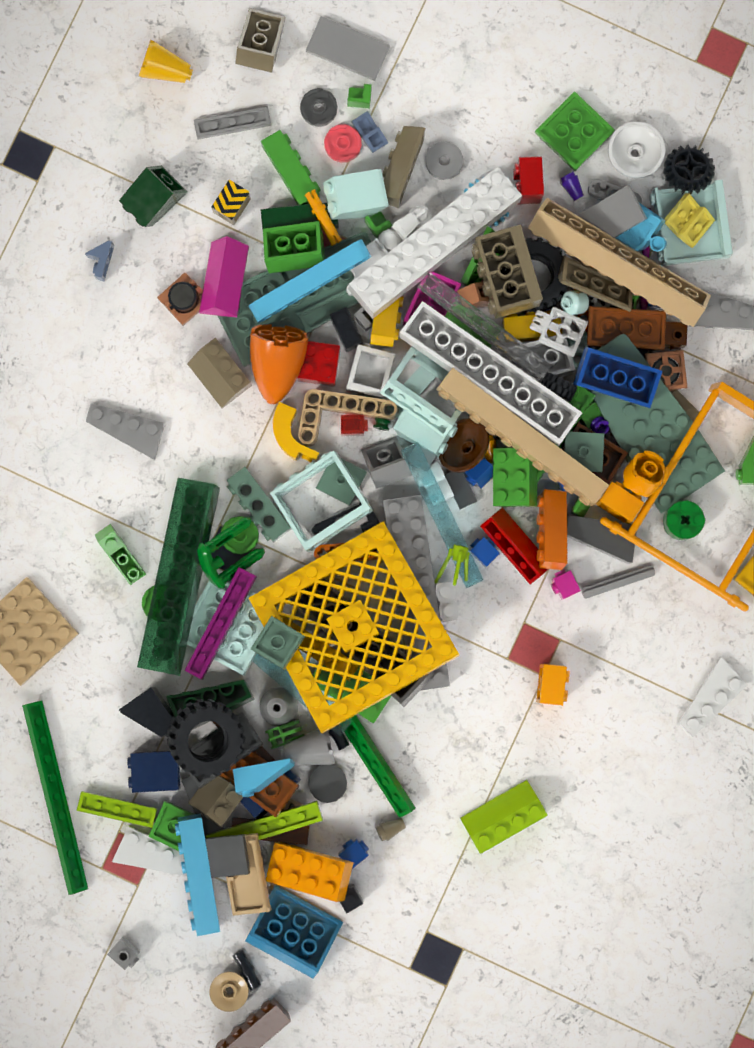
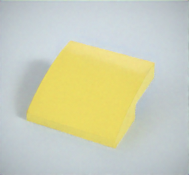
[664,193,715,248]

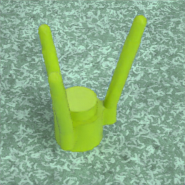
[434,544,470,586]

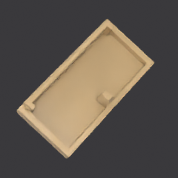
[226,833,271,916]

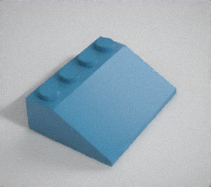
[245,885,343,979]

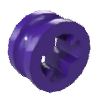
[590,416,610,435]

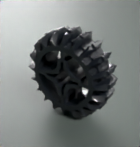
[663,144,715,194]

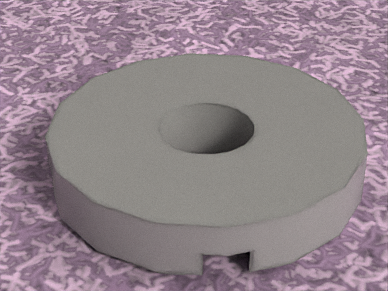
[426,142,463,180]

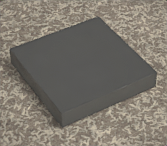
[206,834,250,878]

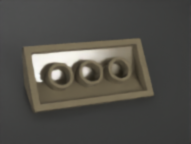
[557,256,632,312]

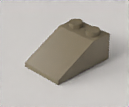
[235,8,285,73]

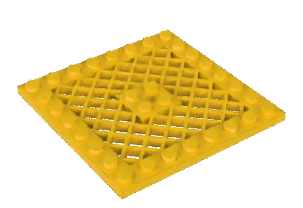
[248,521,460,734]

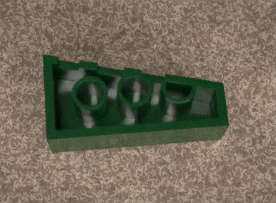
[166,679,255,730]

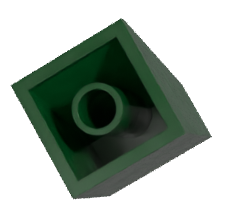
[119,165,187,227]

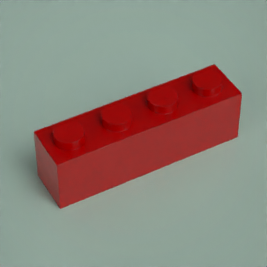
[480,507,548,585]

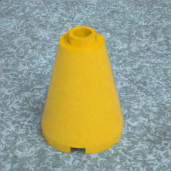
[139,40,193,83]

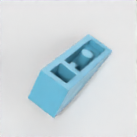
[233,758,295,797]

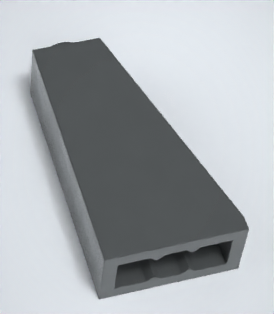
[567,515,637,564]

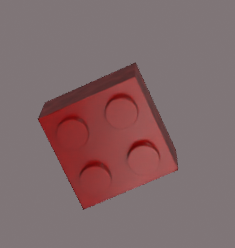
[513,156,544,205]
[297,341,340,386]

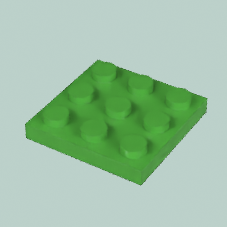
[535,91,615,171]

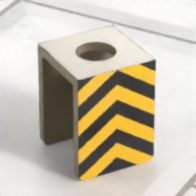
[211,180,251,225]

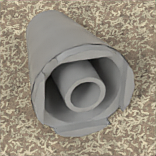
[260,687,298,726]
[280,729,335,765]

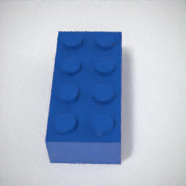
[573,347,662,408]

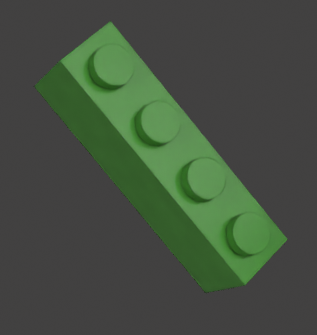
[261,130,321,205]

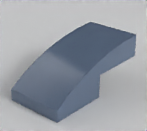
[351,111,388,153]

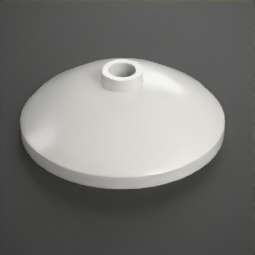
[608,122,665,178]

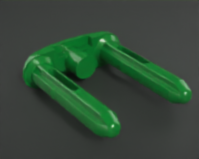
[197,517,265,589]

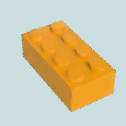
[266,842,354,902]

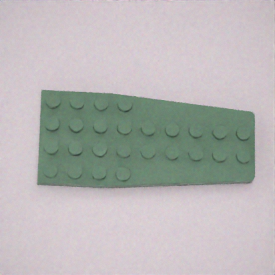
[218,232,371,367]
[576,334,725,514]

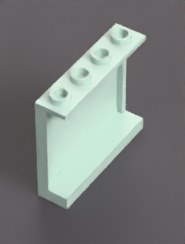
[650,180,733,266]

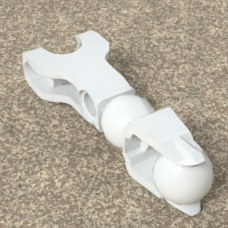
[347,206,431,296]

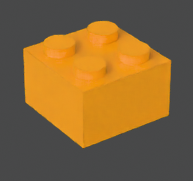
[595,481,644,524]
[536,664,570,706]

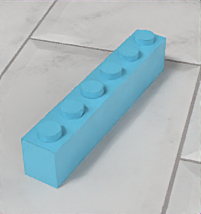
[175,813,220,936]

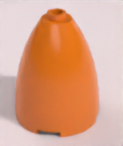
[250,324,308,404]

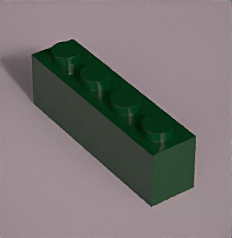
[260,202,339,232]

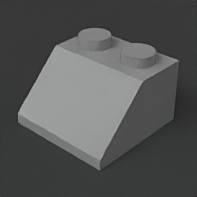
[361,437,412,489]

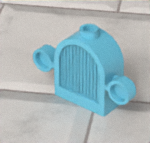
[616,203,667,252]

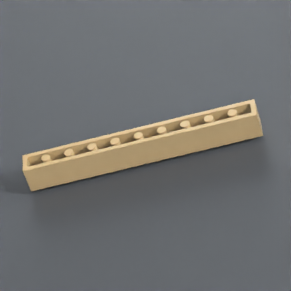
[436,368,609,506]

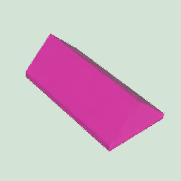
[199,236,249,317]

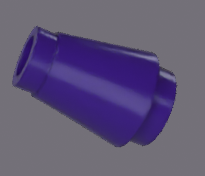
[560,172,584,201]

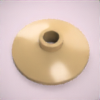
[209,972,249,1012]

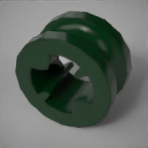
[373,418,391,431]

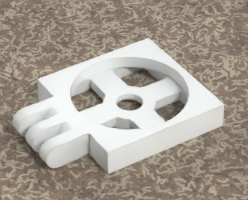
[530,307,588,357]

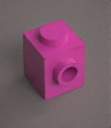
[551,569,581,600]

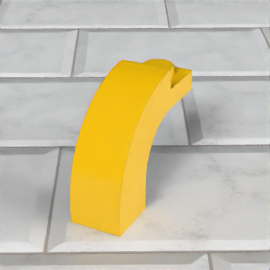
[273,402,320,462]

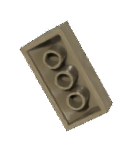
[382,126,426,209]

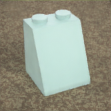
[323,169,389,220]
[393,410,458,457]

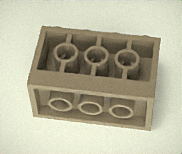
[471,224,543,319]

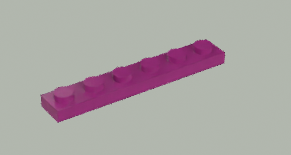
[184,567,257,680]

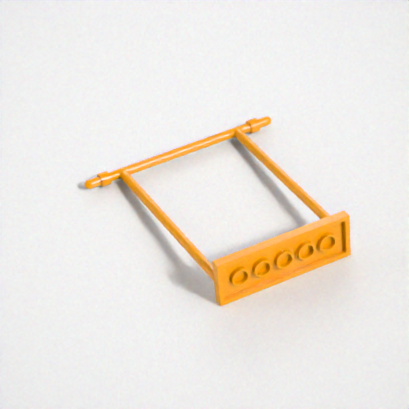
[600,382,754,612]

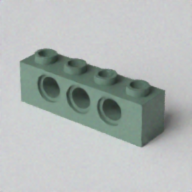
[226,467,292,543]

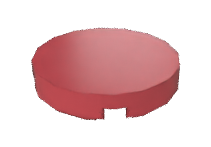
[324,124,362,163]

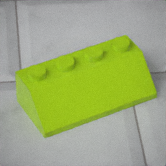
[460,780,548,854]

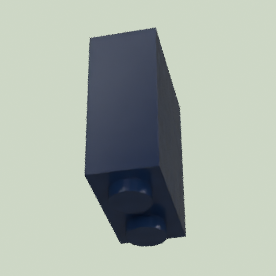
[127,751,181,793]

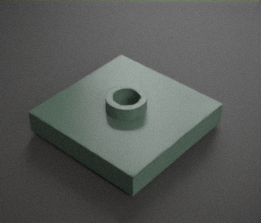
[564,432,604,473]
[316,458,367,506]
[251,616,305,670]

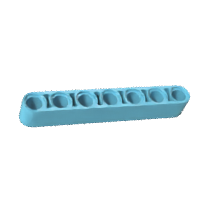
[249,239,371,323]

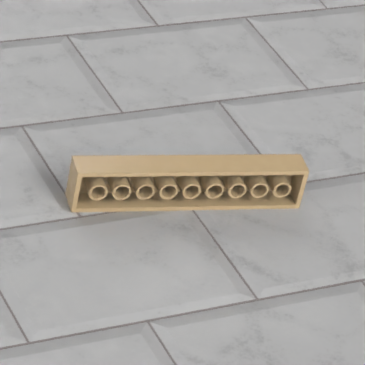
[528,198,711,327]

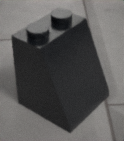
[119,687,175,737]

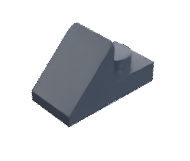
[85,241,114,282]

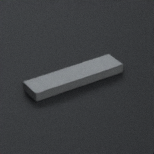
[194,106,271,140]

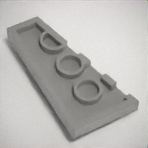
[86,403,165,460]

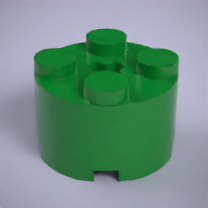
[663,500,705,540]

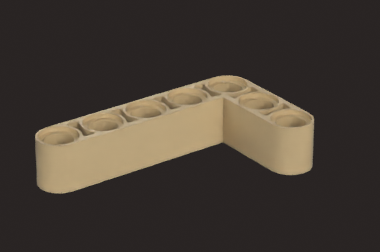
[298,389,399,446]

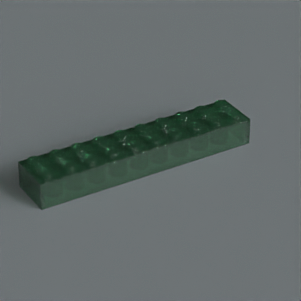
[137,478,220,676]

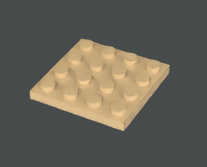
[0,577,79,686]

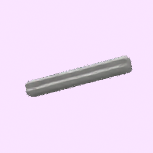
[581,565,655,599]

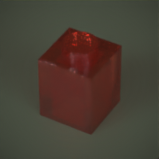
[341,415,368,436]

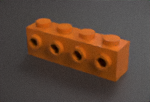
[536,489,568,570]

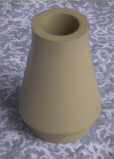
[376,818,406,841]

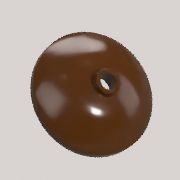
[439,418,490,473]

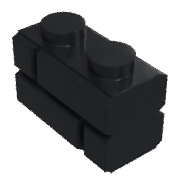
[330,307,363,352]

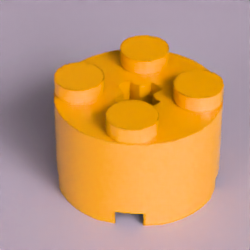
[623,451,669,497]

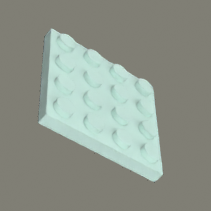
[177,573,279,676]

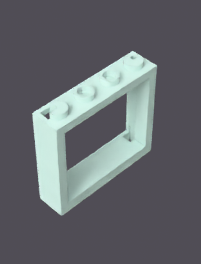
[380,346,461,437]
[270,451,374,552]

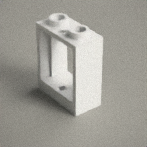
[346,343,395,399]

